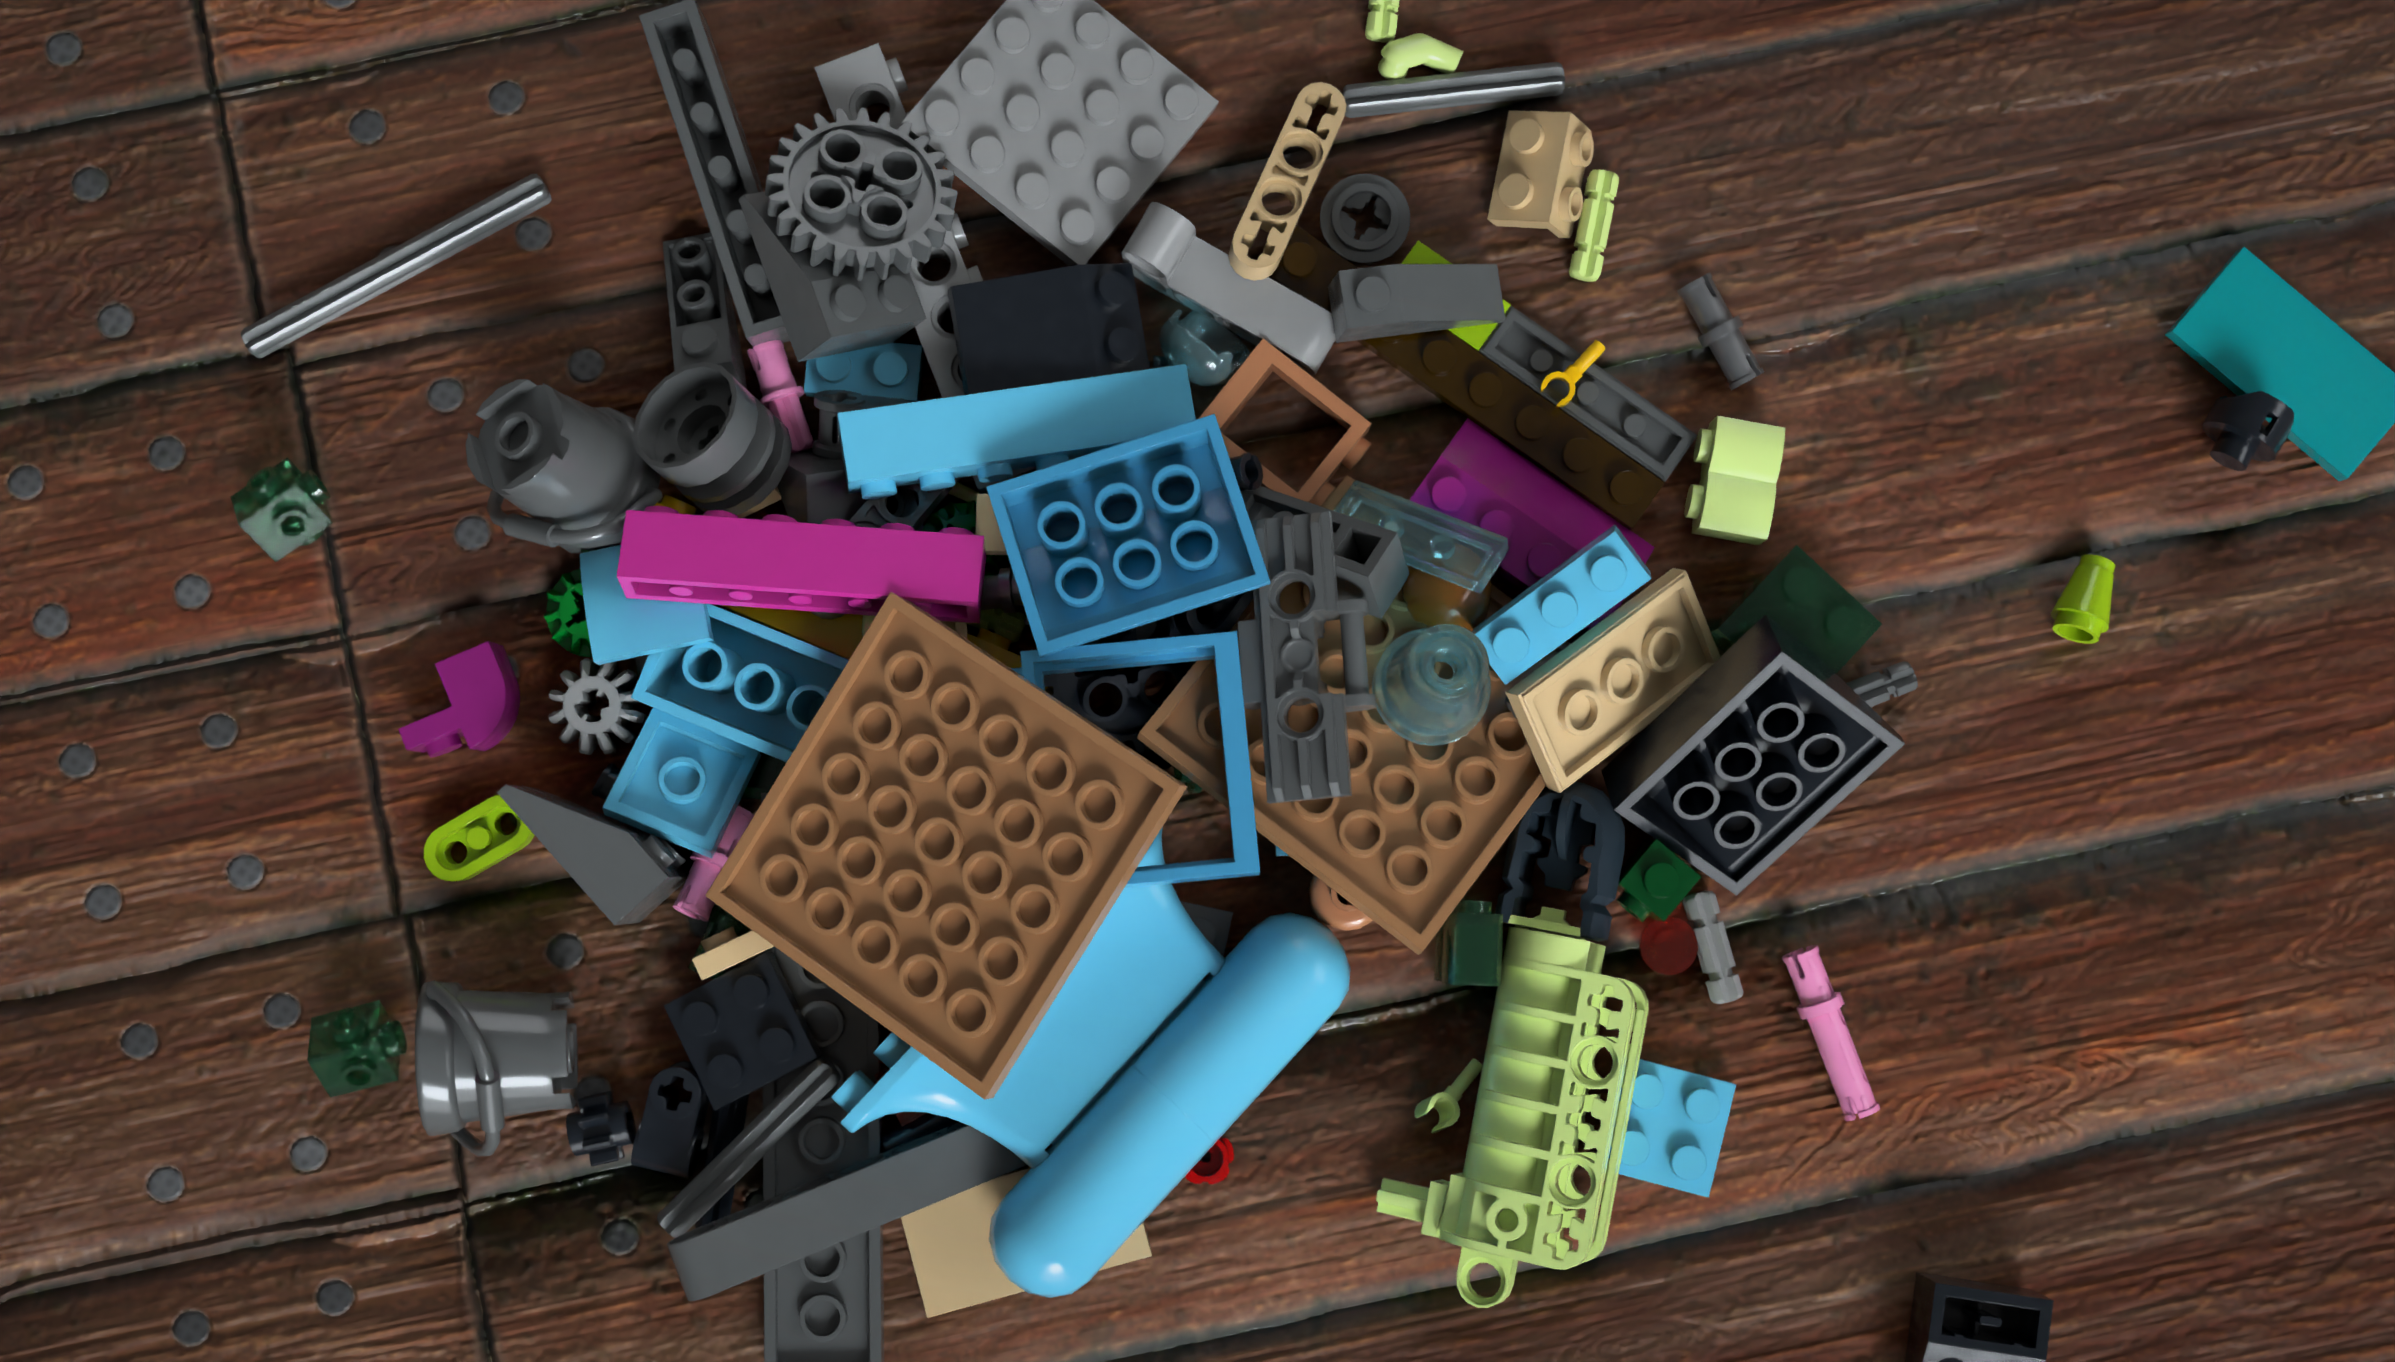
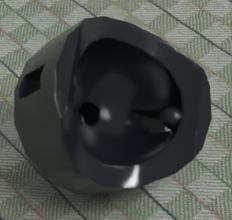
[2202,391,2294,471]

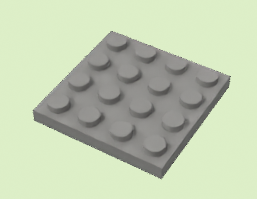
[900,0,1219,266]

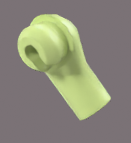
[1378,33,1464,80]

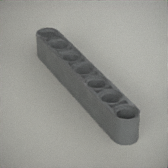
[667,1122,1052,1301]

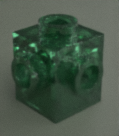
[231,457,333,562]
[307,1000,407,1098]

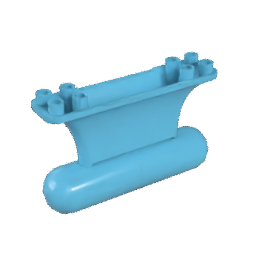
[831,827,1351,1298]

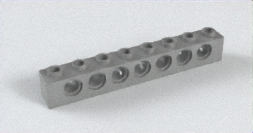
[814,43,1036,494]

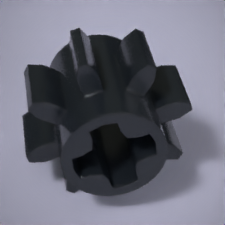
[566,1091,636,1166]

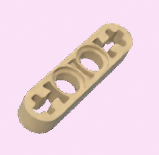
[1228,82,1347,281]

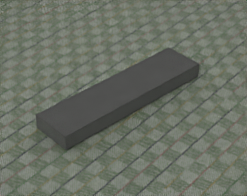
[1479,306,1698,482]

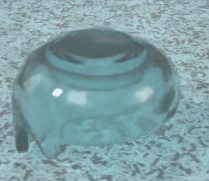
[1159,309,1250,387]

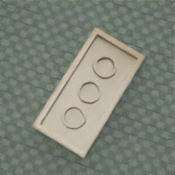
[1505,568,1721,793]
[901,1167,1152,1318]

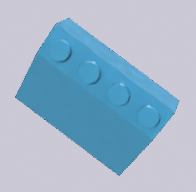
[986,414,1271,658]

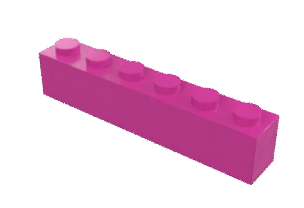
[617,506,986,624]

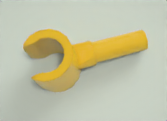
[1540,340,1606,407]

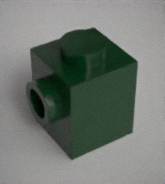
[1616,839,1701,922]

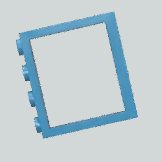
[1011,631,1260,888]

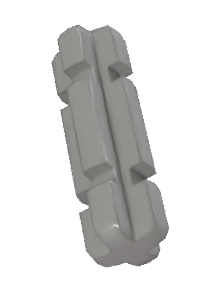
[1683,890,1743,1004]

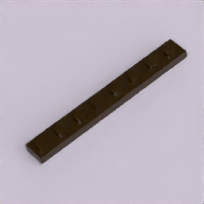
[1269,225,1665,530]

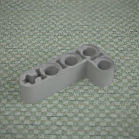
[1122,202,1336,375]

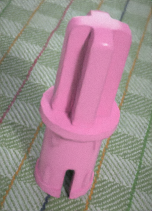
[747,340,814,453]

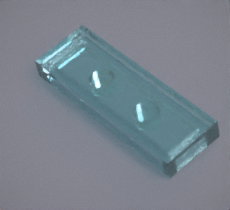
[1334,480,1509,594]

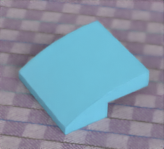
[580,545,714,665]

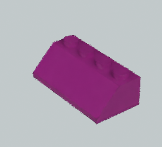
[1403,418,1655,636]

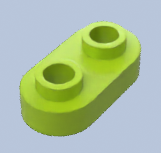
[424,795,535,882]

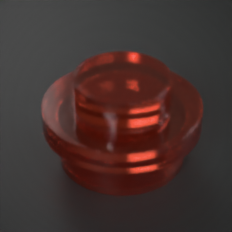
[1639,917,1698,975]

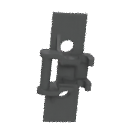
[1238,511,1376,804]

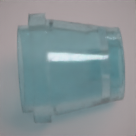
[1372,624,1491,746]

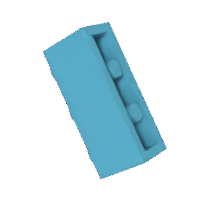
[1470,525,1651,685]

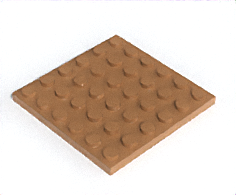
[1137,475,1571,955]
[705,592,1188,1100]

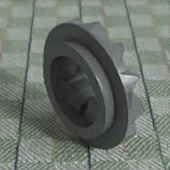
[1320,174,1410,266]

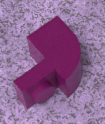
[398,641,520,758]

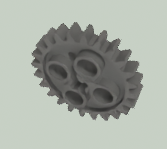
[765,108,957,281]

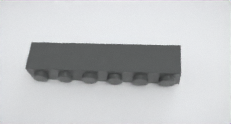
[639,0,790,347]

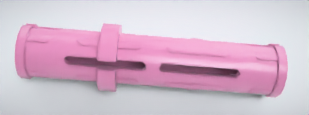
[1782,945,1880,1121]

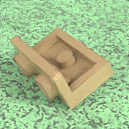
[1487,110,1594,238]

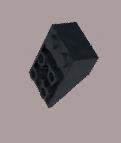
[1905,1272,2054,1362]

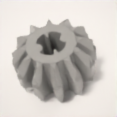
[548,659,648,755]

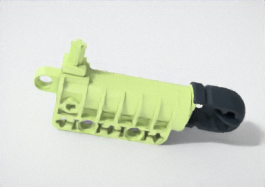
[1376,782,1649,1308]

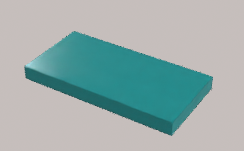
[2165,247,2395,481]

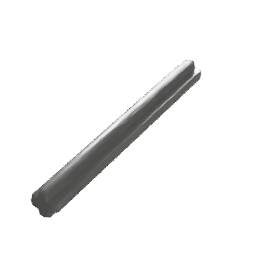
[241,174,552,358]

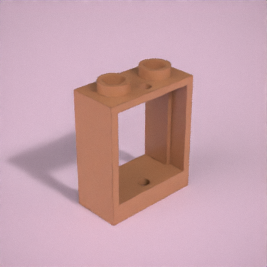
[1198,338,1371,506]

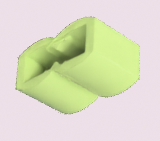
[1684,416,1785,545]

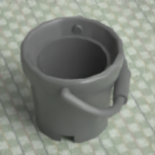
[465,379,662,553]
[415,980,578,1157]

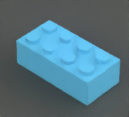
[631,604,849,763]

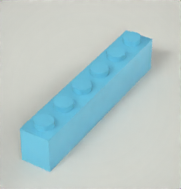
[837,364,1196,500]

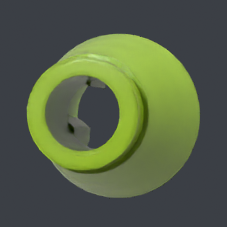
[2051,554,2115,644]

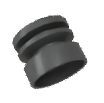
[633,362,792,515]

